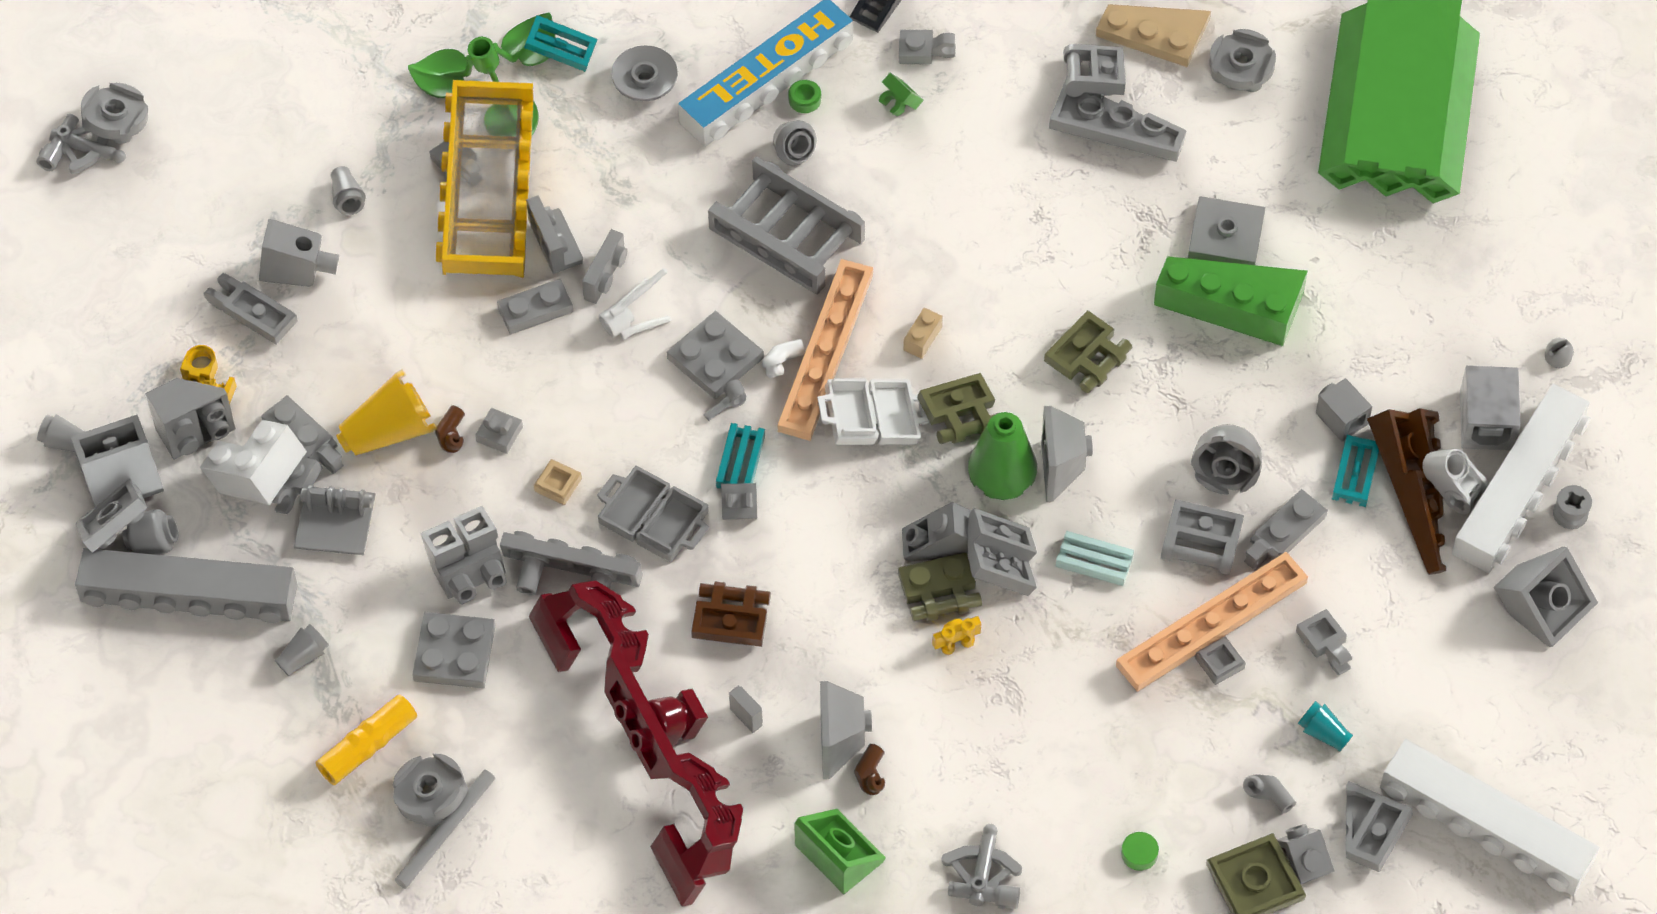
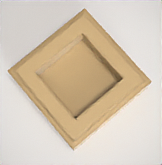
[534,459,582,505]

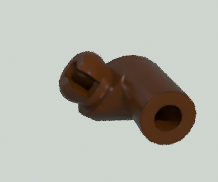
[435,405,465,453]
[854,744,885,795]

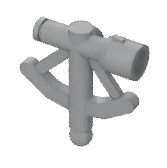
[36,114,126,174]
[942,824,1022,909]

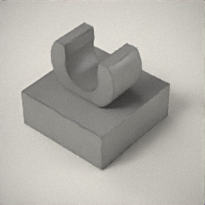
[475,408,523,454]
[721,483,757,520]

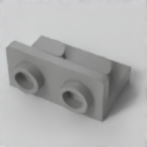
[526,195,583,274]

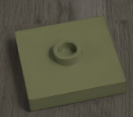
[1206,833,1306,914]

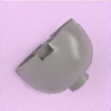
[1191,424,1262,495]

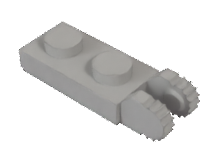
[204,273,298,345]

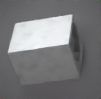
[1460,365,1521,450]

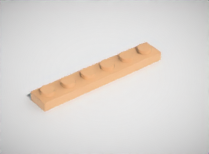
[777,259,873,441]
[1116,552,1308,692]

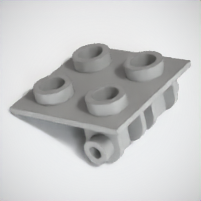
[294,485,376,555]

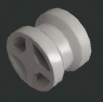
[1553,485,1592,529]

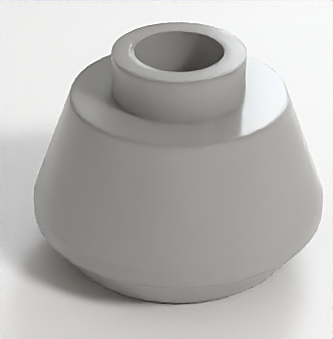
[773,120,817,165]

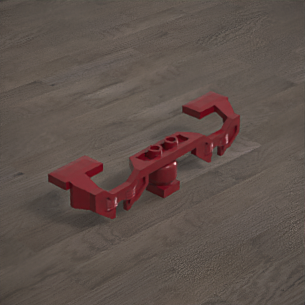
[529,580,743,907]

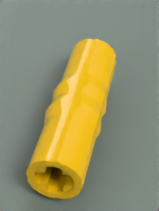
[315,694,417,785]

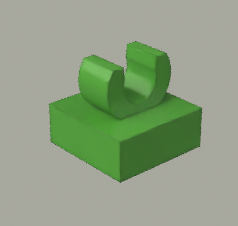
[878,72,924,116]

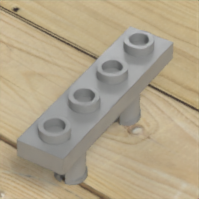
[500,531,643,595]

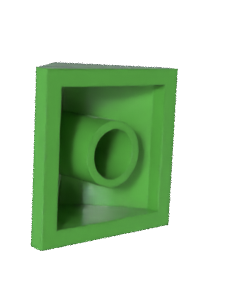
[794,809,886,895]

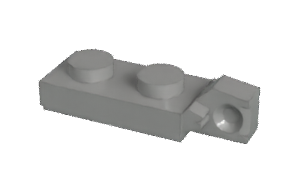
[261,395,344,474]
[1244,489,1328,570]

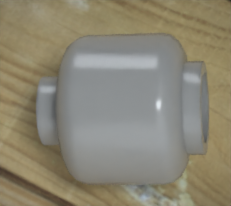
[122,509,178,555]

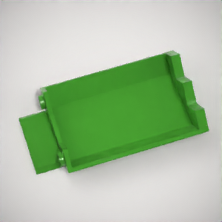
[1318,0,1480,204]

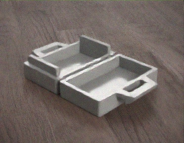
[597,466,709,563]

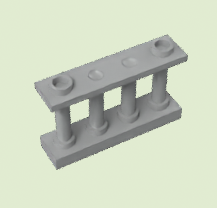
[708,156,865,295]

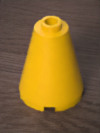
[336,369,437,456]

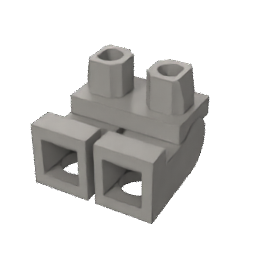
[420,506,507,604]

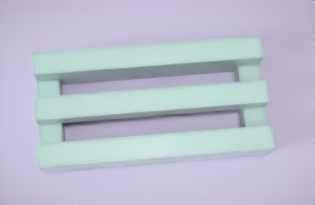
[1056,531,1134,586]

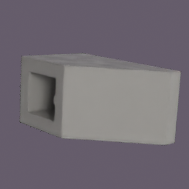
[902,502,971,561]

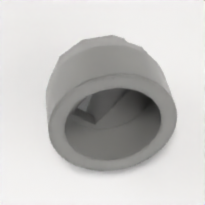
[1545,337,1574,368]

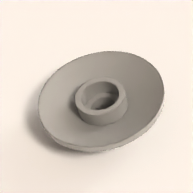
[612,45,678,101]

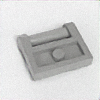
[1063,44,1126,97]
[1160,499,1244,575]

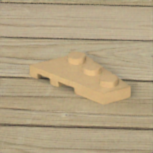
[1096,4,1211,67]

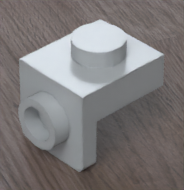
[1277,824,1335,884]

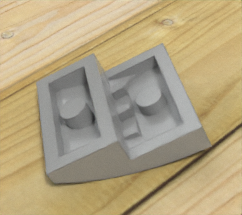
[968,508,1037,596]

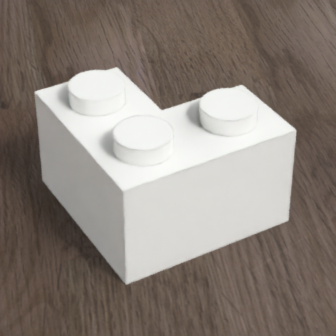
[200,420,307,505]

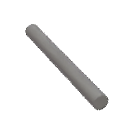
[395,770,495,889]

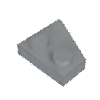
[1346,781,1412,872]

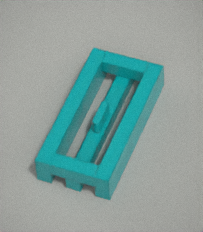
[524,15,598,72]
[716,423,765,489]
[1332,435,1379,507]

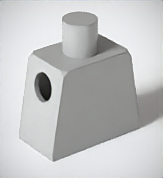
[259,219,339,287]

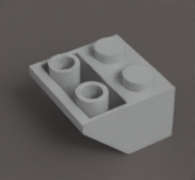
[145,378,236,460]
[71,414,164,507]

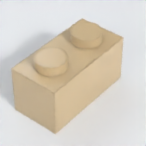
[903,308,943,359]

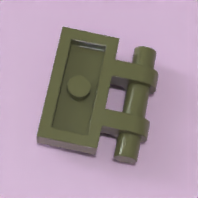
[1044,310,1133,393]
[917,373,998,444]
[898,552,982,622]

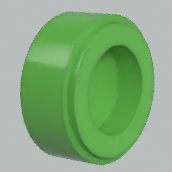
[788,80,821,113]
[1121,832,1159,871]

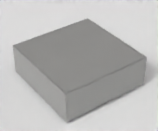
[1195,636,1246,685]
[729,685,763,733]

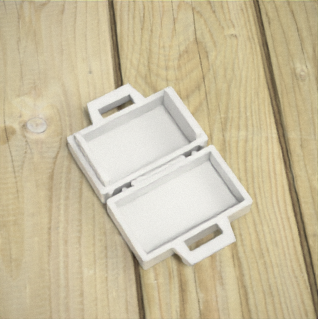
[817,378,929,445]

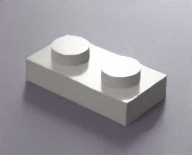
[582,229,627,304]
[497,279,573,335]

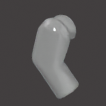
[1243,774,1297,814]

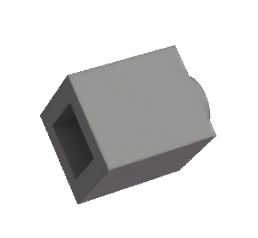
[1316,378,1372,442]

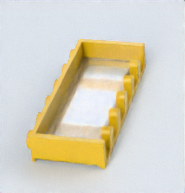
[436,80,534,278]

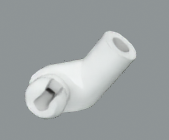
[762,339,805,378]

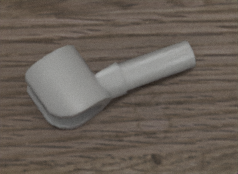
[704,379,746,421]

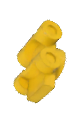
[932,616,981,655]

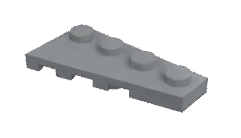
[1049,75,1186,162]

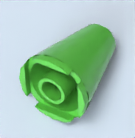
[968,412,1037,500]

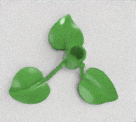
[408,12,556,137]

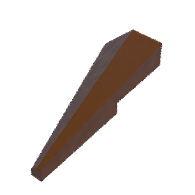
[1367,408,1446,575]

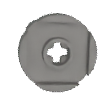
[1209,29,1276,92]
[81,83,148,144]
[393,754,468,826]

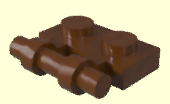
[691,581,771,647]

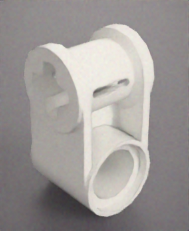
[1423,449,1489,514]

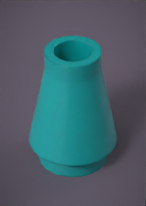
[1298,701,1353,752]

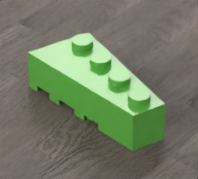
[1154,256,1308,346]

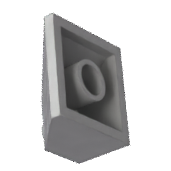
[1041,406,1093,502]
[1494,547,1598,647]
[820,681,872,779]

